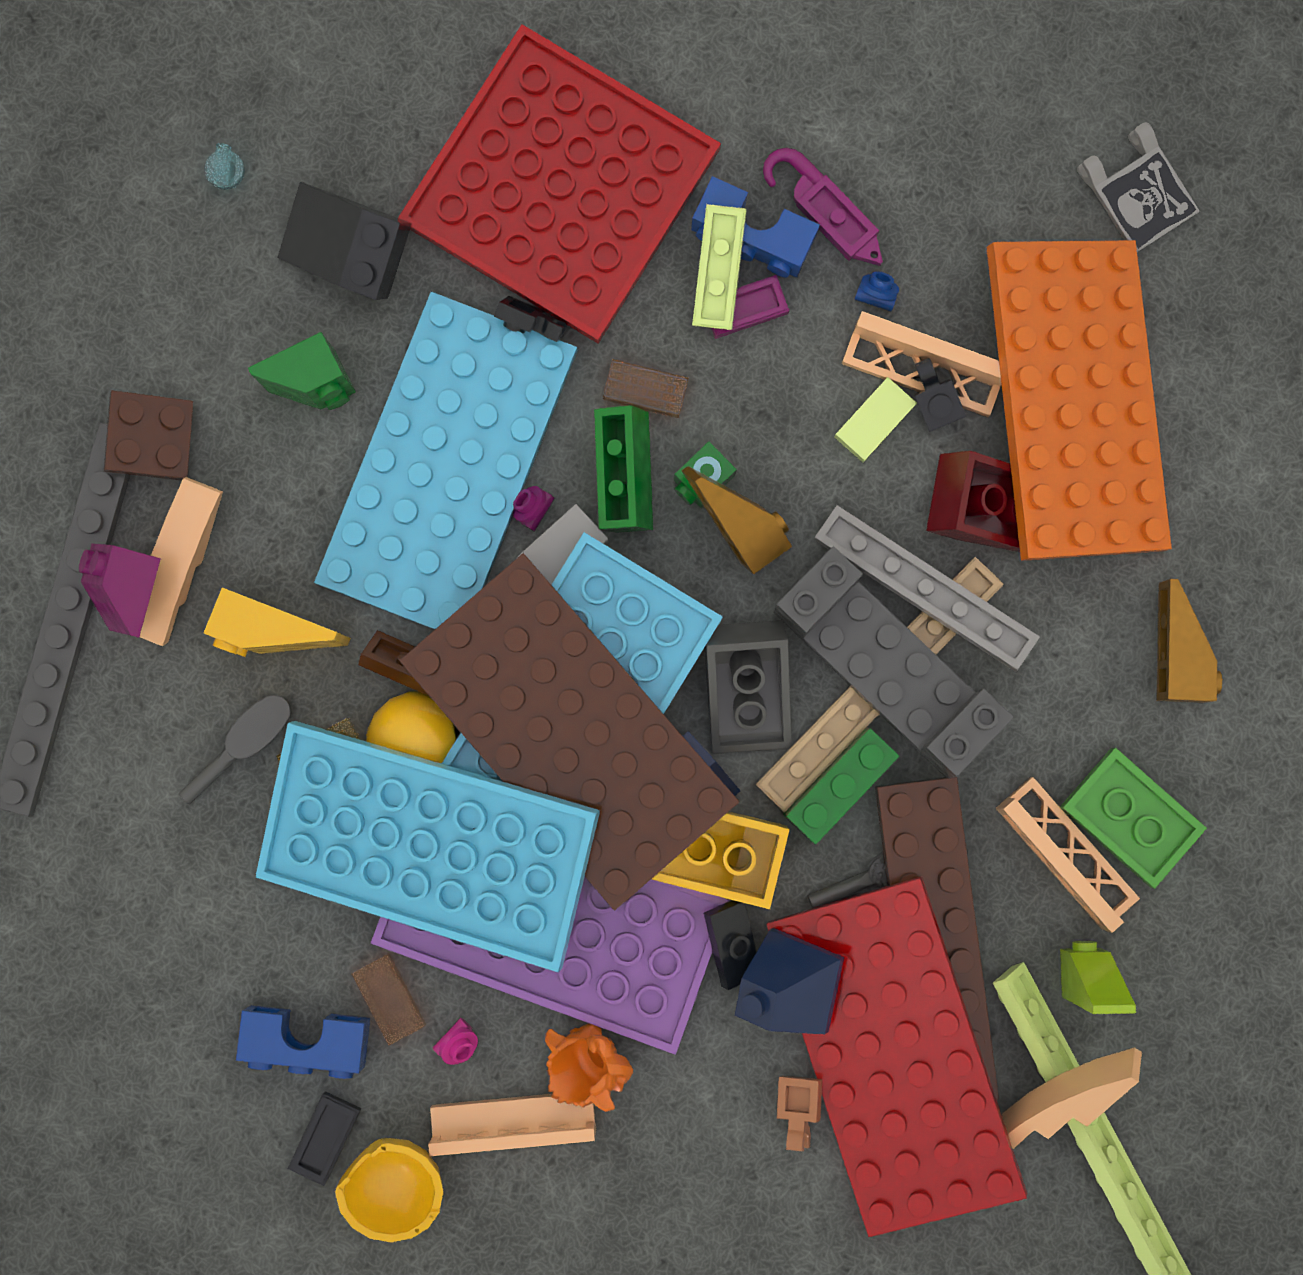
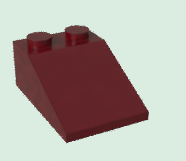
[926,451,1020,552]

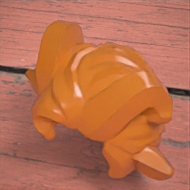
[545,1023,633,1112]

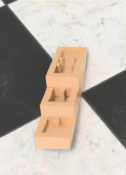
[140,477,223,646]
[1002,1048,1142,1149]

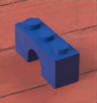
[691,176,820,278]
[236,1005,371,1079]

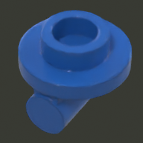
[855,271,899,312]

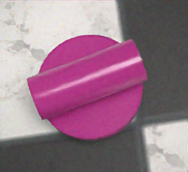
[433,1018,478,1065]

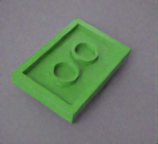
[1060,748,1207,889]

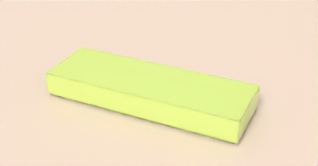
[692,204,747,330]

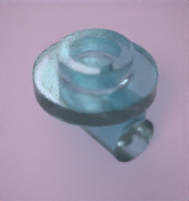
[205,143,245,190]

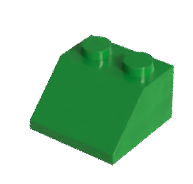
[248,332,356,410]

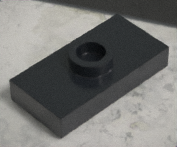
[703,900,757,990]

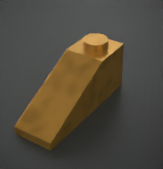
[682,466,792,574]
[1157,579,1222,703]

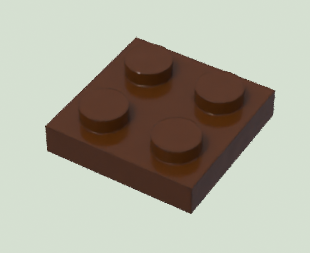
[103,390,193,480]

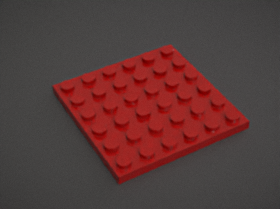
[398,24,721,344]

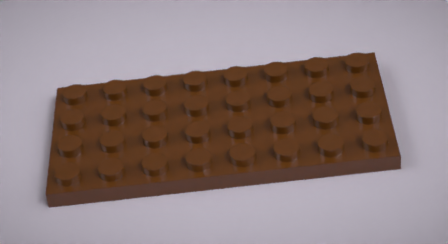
[400,553,739,911]

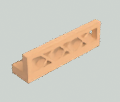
[842,311,1002,417]
[996,777,1140,933]
[428,1094,596,1156]

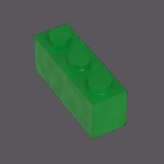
[594,405,653,533]
[783,728,900,845]

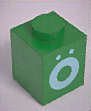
[674,441,737,508]

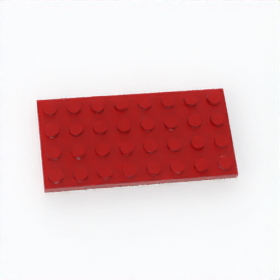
[766,876,1027,1237]

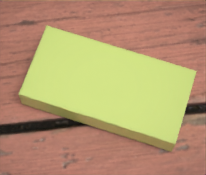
[834,377,917,463]

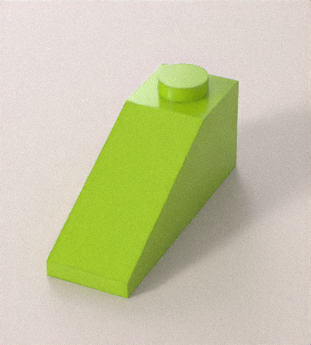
[1060,941,1136,1014]

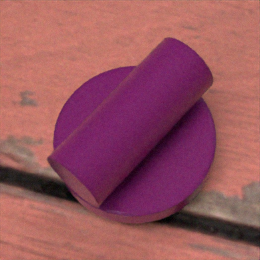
[513,486,555,532]

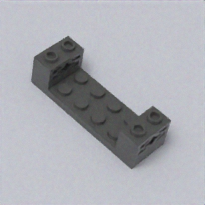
[773,546,1014,779]

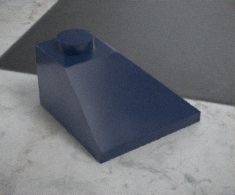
[735,928,844,1035]

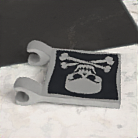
[1077,122,1200,252]

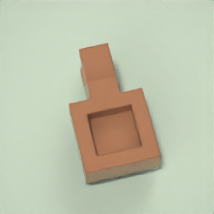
[777,1075,822,1151]

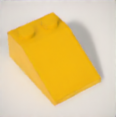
[203,587,351,657]
[651,812,790,909]

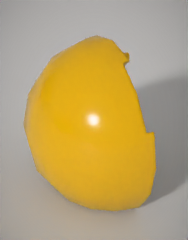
[366,691,457,764]
[335,1138,443,1242]

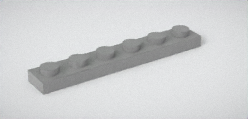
[814,505,1040,672]

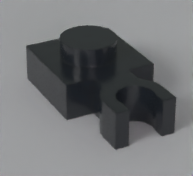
[494,296,568,342]

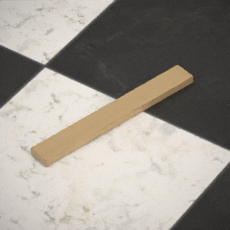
[755,557,1004,813]

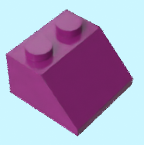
[79,543,161,638]

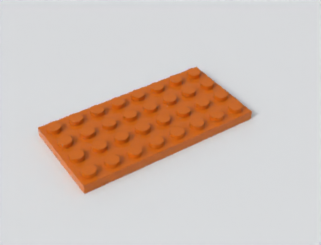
[986,240,1172,561]

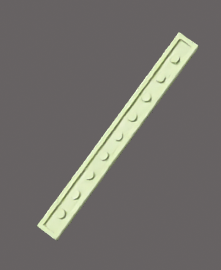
[993,962,1191,1275]

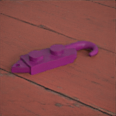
[763,148,883,266]

